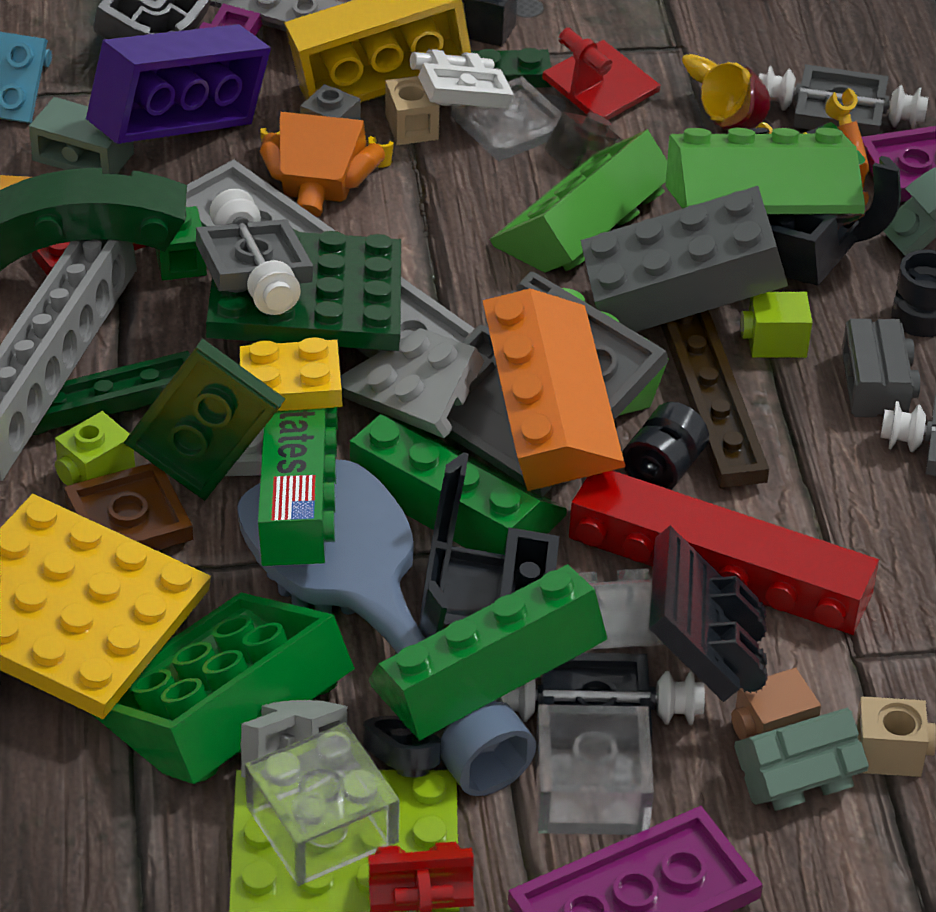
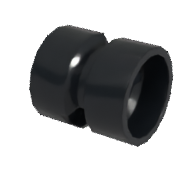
[891,250,936,337]
[622,402,710,490]

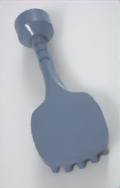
[238,459,536,796]

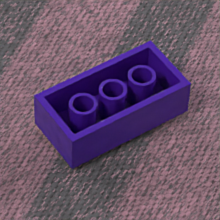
[86,24,271,144]

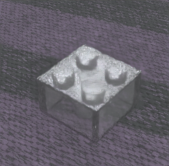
[536,705,654,835]
[245,722,399,886]

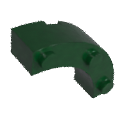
[0,168,187,271]

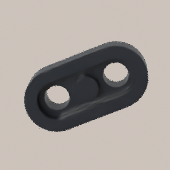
[363,715,441,777]

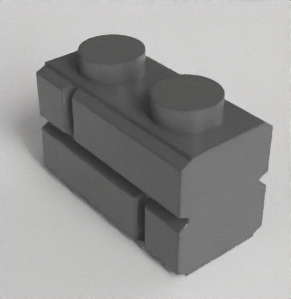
[841,318,920,417]

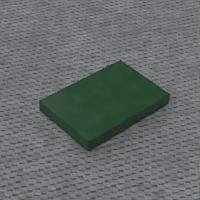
[124,338,285,501]

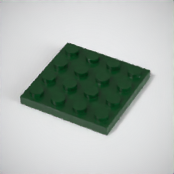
[206,228,401,351]

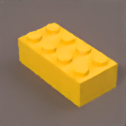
[285,0,471,102]

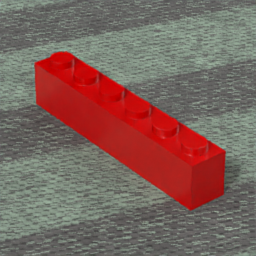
[569,471,880,635]

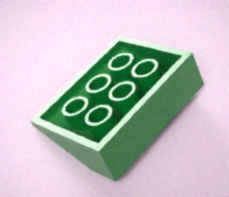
[90,592,355,784]

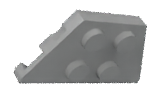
[340,328,484,438]

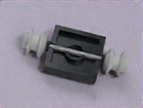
[494,653,705,749]

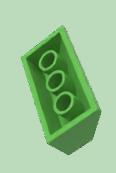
[665,128,865,214]
[489,129,667,273]

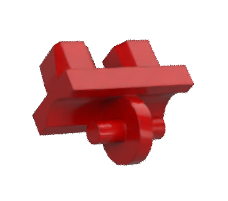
[368,841,474,912]

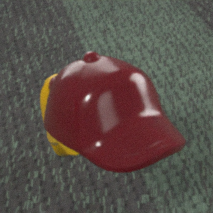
[682,54,770,130]

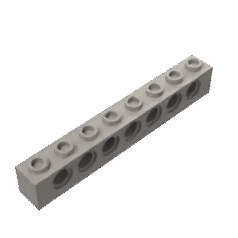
[0,239,137,481]

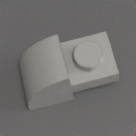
[241,700,347,781]

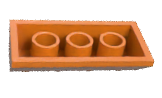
[482,288,625,491]

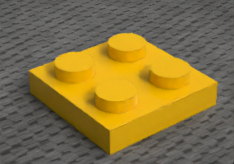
[240,337,343,411]

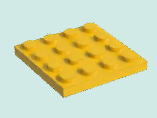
[0,493,211,719]

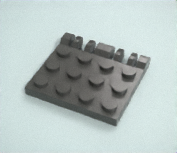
[447,272,668,497]

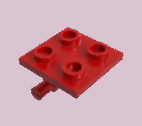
[542,27,661,125]

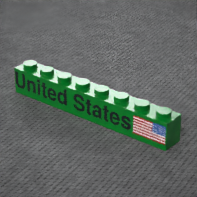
[258,343,339,566]

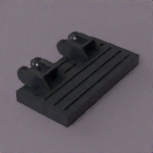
[649,525,768,702]

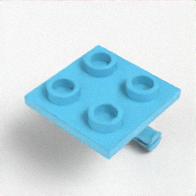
[0,32,52,124]

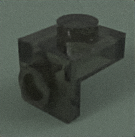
[545,112,623,170]

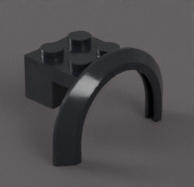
[750,127,901,286]
[419,453,559,638]

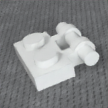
[410,49,514,109]

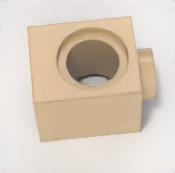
[385,76,439,145]
[855,696,936,777]

